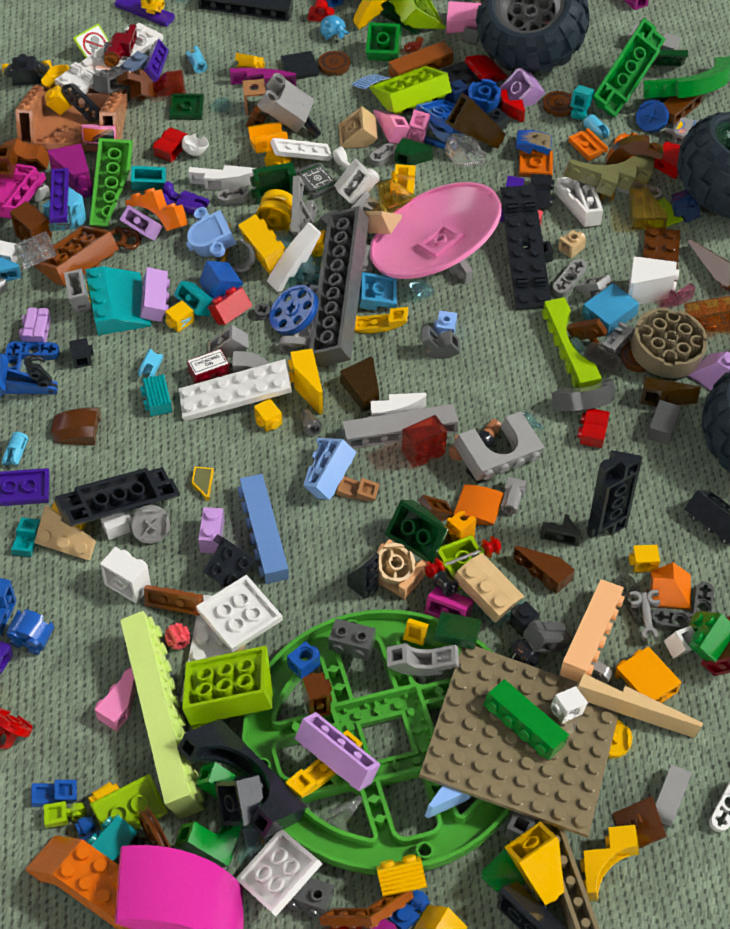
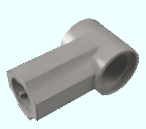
[500,476,527,515]

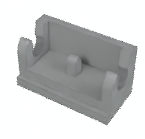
[596,322,635,361]

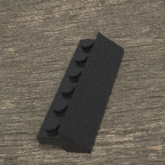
[587,450,642,539]
[54,467,180,527]

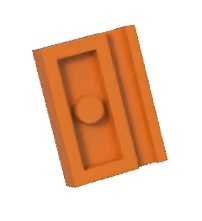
[568,128,608,161]

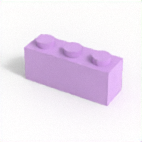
[140,267,170,322]

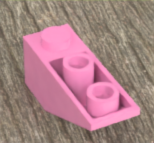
[373,110,410,144]
[95,667,136,732]

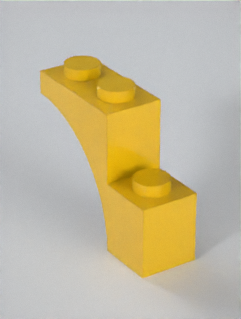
[580,825,639,901]

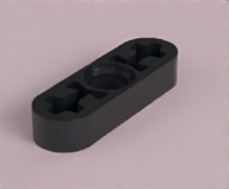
[61,83,101,122]

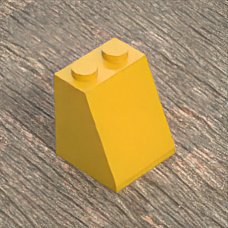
[504,821,564,905]

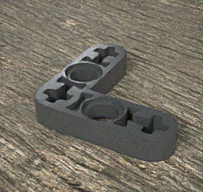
[651,582,714,632]

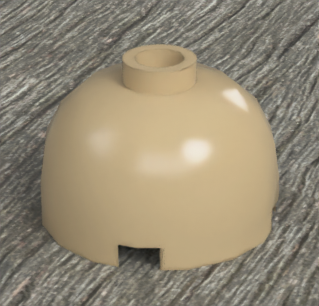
[378,543,415,585]

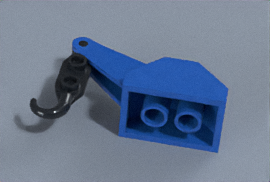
[0,353,58,398]

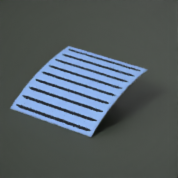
[352,74,389,89]

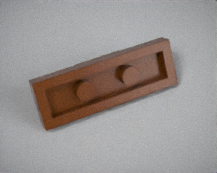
[143,585,204,616]

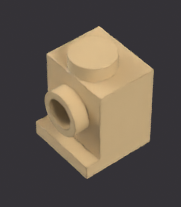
[558,230,586,258]

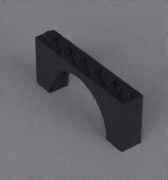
[177,719,307,838]

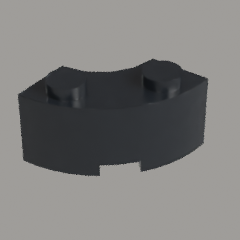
[530,174,555,209]

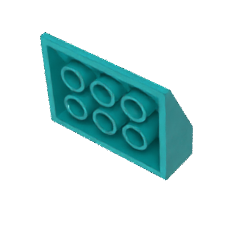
[85,266,151,336]

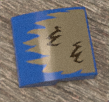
[515,130,552,155]

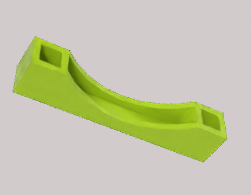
[541,297,602,388]

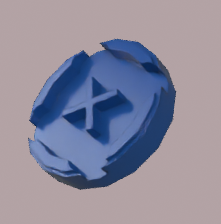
[635,100,669,133]

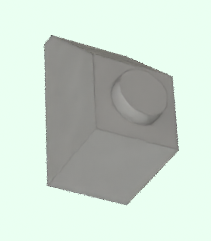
[208,325,249,357]

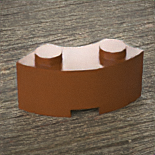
[3,138,49,171]

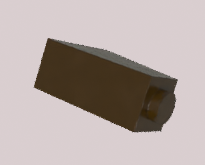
[340,356,379,412]

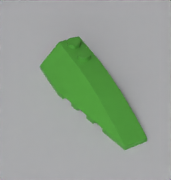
[89,138,133,228]

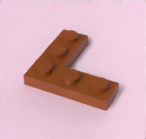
[319,891,414,929]

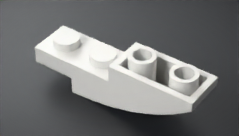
[189,165,256,190]

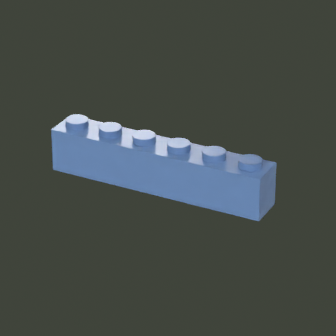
[237,474,289,584]

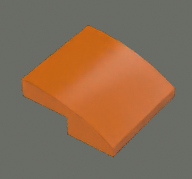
[453,484,504,526]

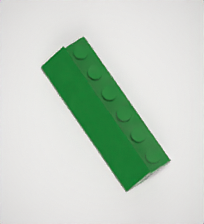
[592,18,666,118]

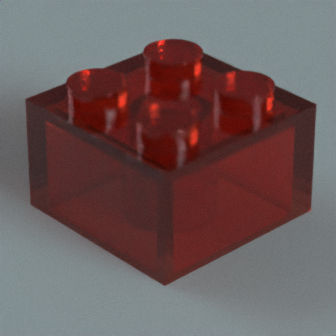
[402,414,447,468]

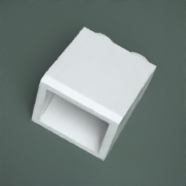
[628,257,679,305]

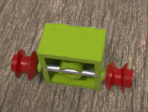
[424,535,502,591]

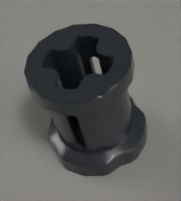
[432,571,459,596]

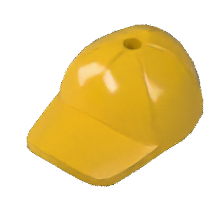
[41,64,70,88]

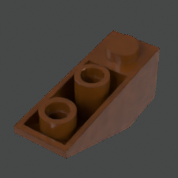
[513,545,575,594]

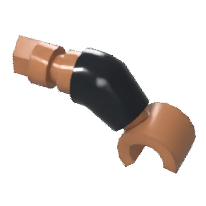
[449,419,501,461]

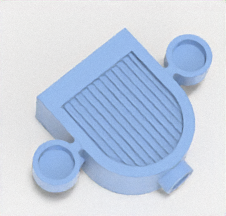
[186,207,237,258]

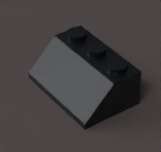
[684,490,730,545]
[497,881,567,929]

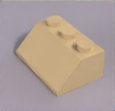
[453,553,525,623]

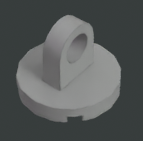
[130,505,170,544]

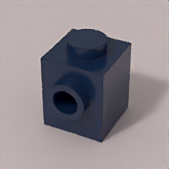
[446,79,469,104]

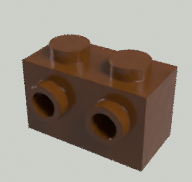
[302,672,332,717]

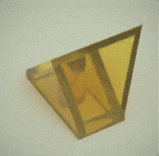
[376,178,416,212]

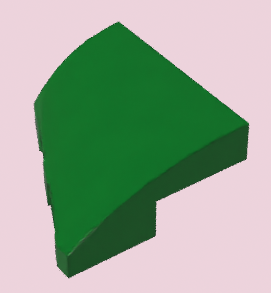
[481,849,526,893]

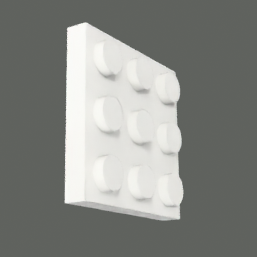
[196,575,283,652]
[236,830,322,916]

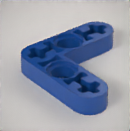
[5,341,60,371]

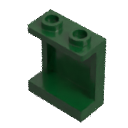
[250,162,296,205]

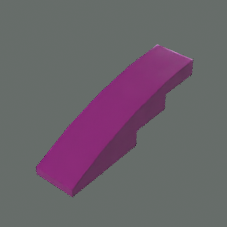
[230,68,297,90]

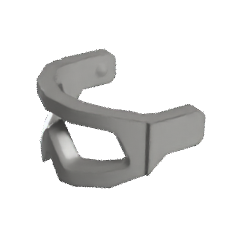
[231,239,255,272]

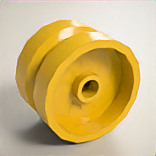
[256,189,292,233]

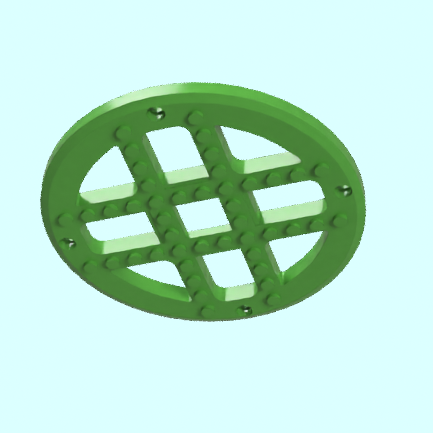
[242,609,512,875]

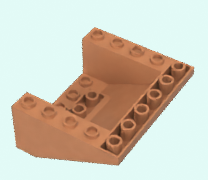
[15,85,129,151]

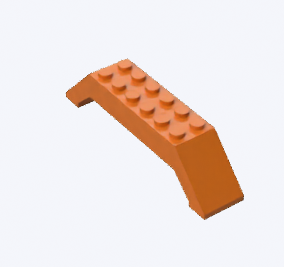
[25,835,130,929]

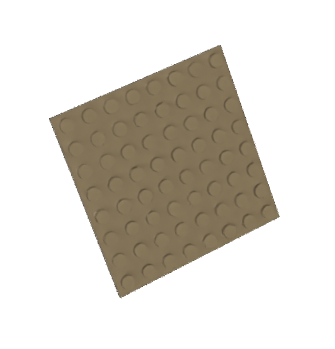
[419,646,619,838]

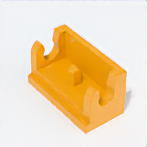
[445,511,476,544]

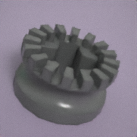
[254,303,270,320]

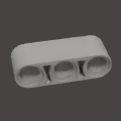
[656,764,692,827]

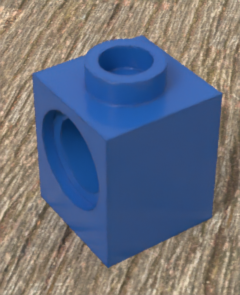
[287,641,320,680]

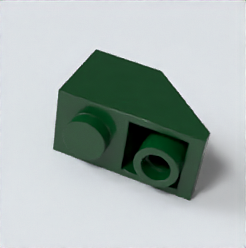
[394,137,433,165]

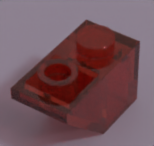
[152,70,186,97]

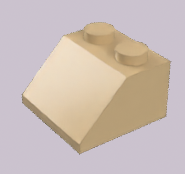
[339,106,378,148]

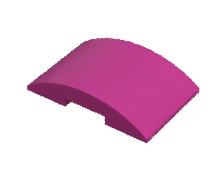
[115,845,243,929]

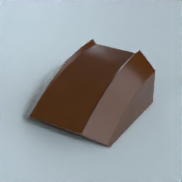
[51,407,101,445]

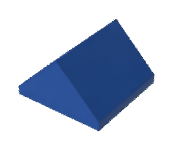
[199,261,243,299]

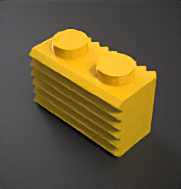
[376,854,427,897]

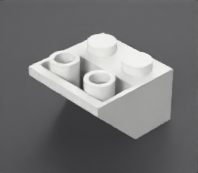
[334,159,379,204]

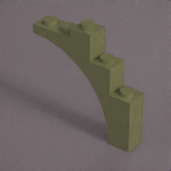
[563,154,655,197]

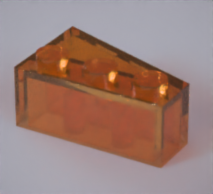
[684,296,730,332]

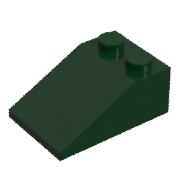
[384,500,449,564]

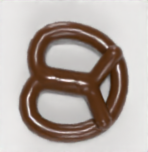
[110,226,141,250]

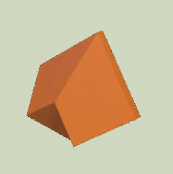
[650,562,691,610]

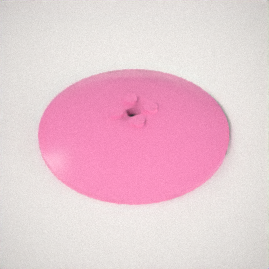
[370,182,502,279]

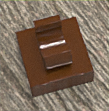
[246,105,266,127]

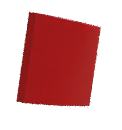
[465,55,508,82]

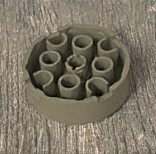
[630,308,708,378]

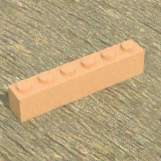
[560,579,625,683]

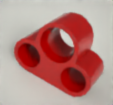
[307,0,335,22]

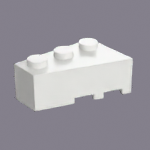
[555,177,603,227]

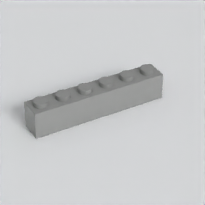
[343,404,458,449]

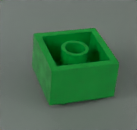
[366,22,402,61]

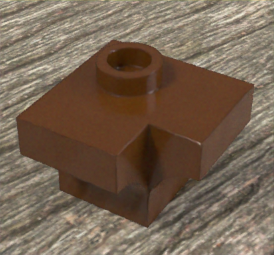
[0,145,18,179]

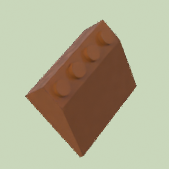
[30,225,119,286]

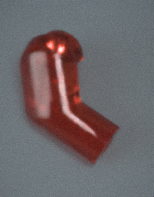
[404,36,424,53]

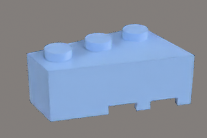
[303,438,357,500]

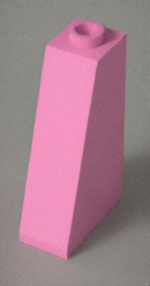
[446,1,481,34]

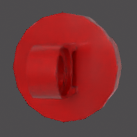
[0,708,33,749]

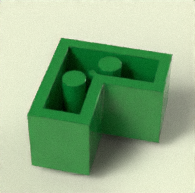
[687,611,730,662]

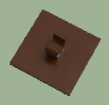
[612,796,667,849]

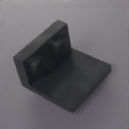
[202,534,256,588]

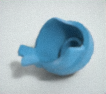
[319,15,349,40]

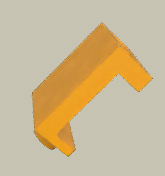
[248,121,288,154]
[614,646,681,703]

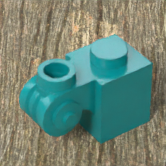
[570,85,595,122]

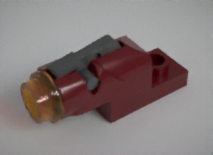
[103,24,137,68]

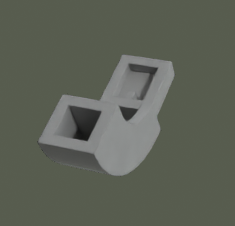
[387,643,459,676]

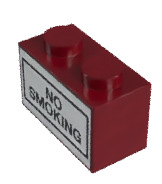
[187,349,230,384]

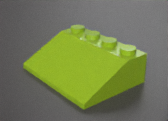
[389,0,446,29]
[369,66,452,114]
[182,645,273,725]

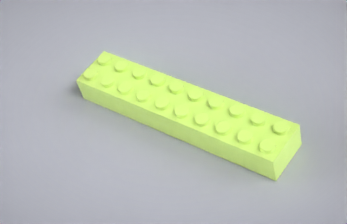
[120,611,205,819]

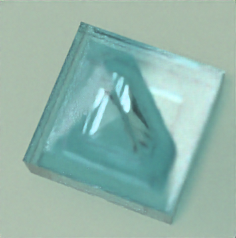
[409,280,434,298]

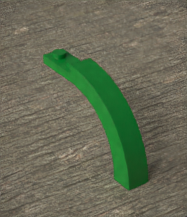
[643,56,730,99]

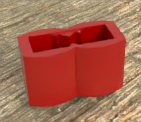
[152,127,188,162]
[577,408,610,448]

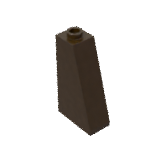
[446,93,506,149]

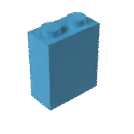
[582,283,639,336]

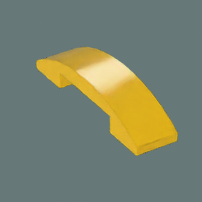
[354,307,409,334]
[286,730,363,798]

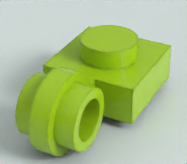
[44,801,87,829]

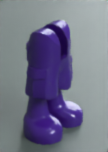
[163,181,210,215]

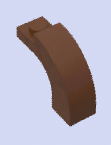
[604,135,663,165]

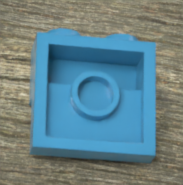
[358,272,397,311]

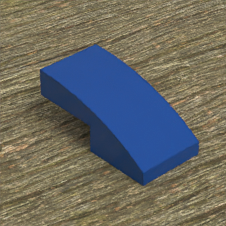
[31,780,77,807]

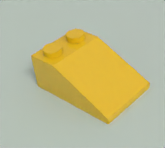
[288,349,323,415]

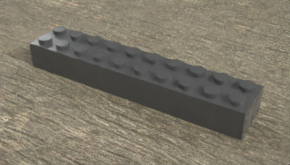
[309,206,369,367]

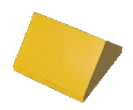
[414,905,467,929]

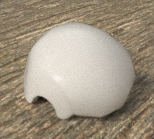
[182,134,209,157]

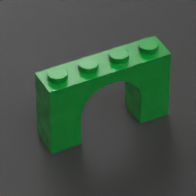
[175,762,241,868]

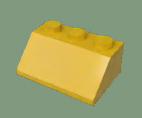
[238,214,286,275]

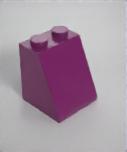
[47,144,93,198]

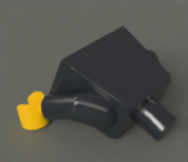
[2,54,52,86]

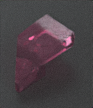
[660,283,696,308]

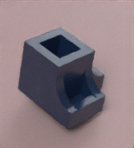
[671,189,701,222]

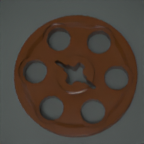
[137,806,171,848]

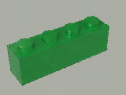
[483,679,569,761]

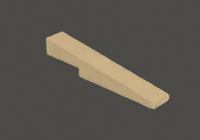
[577,673,703,738]

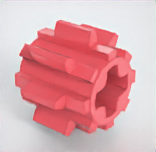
[164,623,191,650]

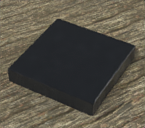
[280,51,319,80]

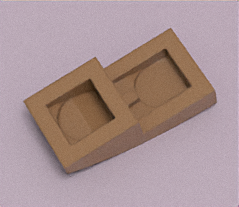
[335,476,380,501]

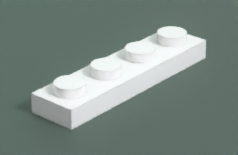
[270,138,333,161]

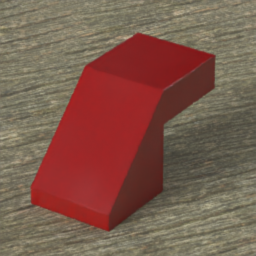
[500,90,525,123]

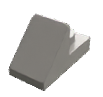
[576,274,612,299]

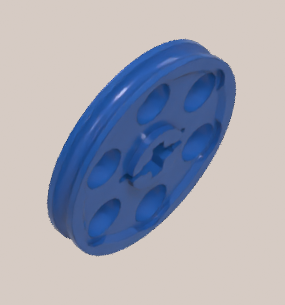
[269,285,319,335]

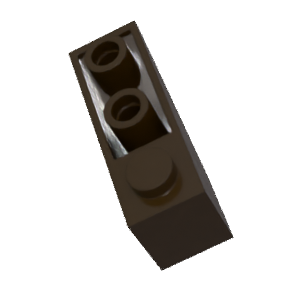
[640,377,701,407]

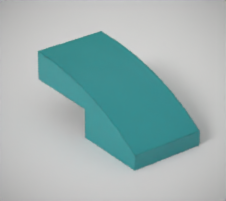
[11,517,41,557]

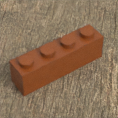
[388,41,453,78]

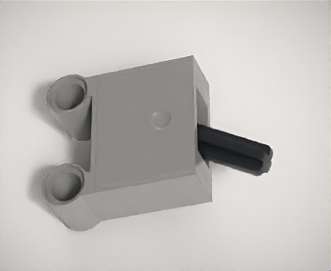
[257,73,321,139]

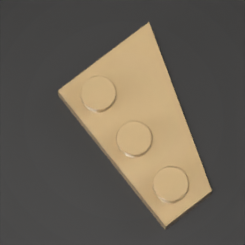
[34,505,96,560]

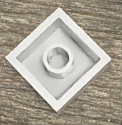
[100,547,151,604]

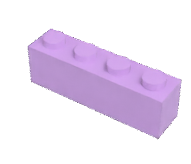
[294,712,380,791]

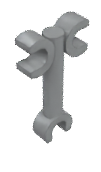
[629,590,660,641]

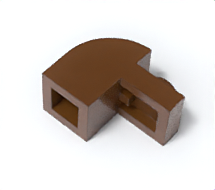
[117,69,154,101]

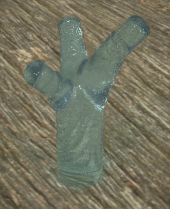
[523,411,544,430]

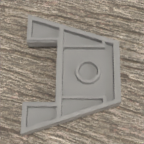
[289,176,318,239]

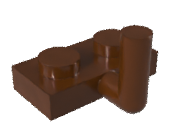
[566,318,607,358]

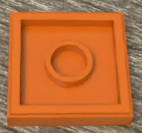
[519,150,553,177]

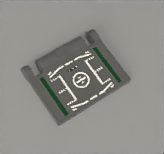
[296,162,336,200]

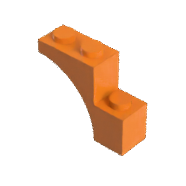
[125,188,189,231]

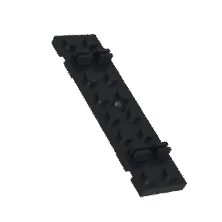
[500,185,551,310]

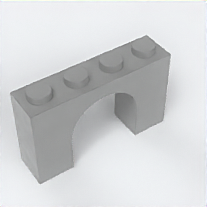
[453,411,545,481]

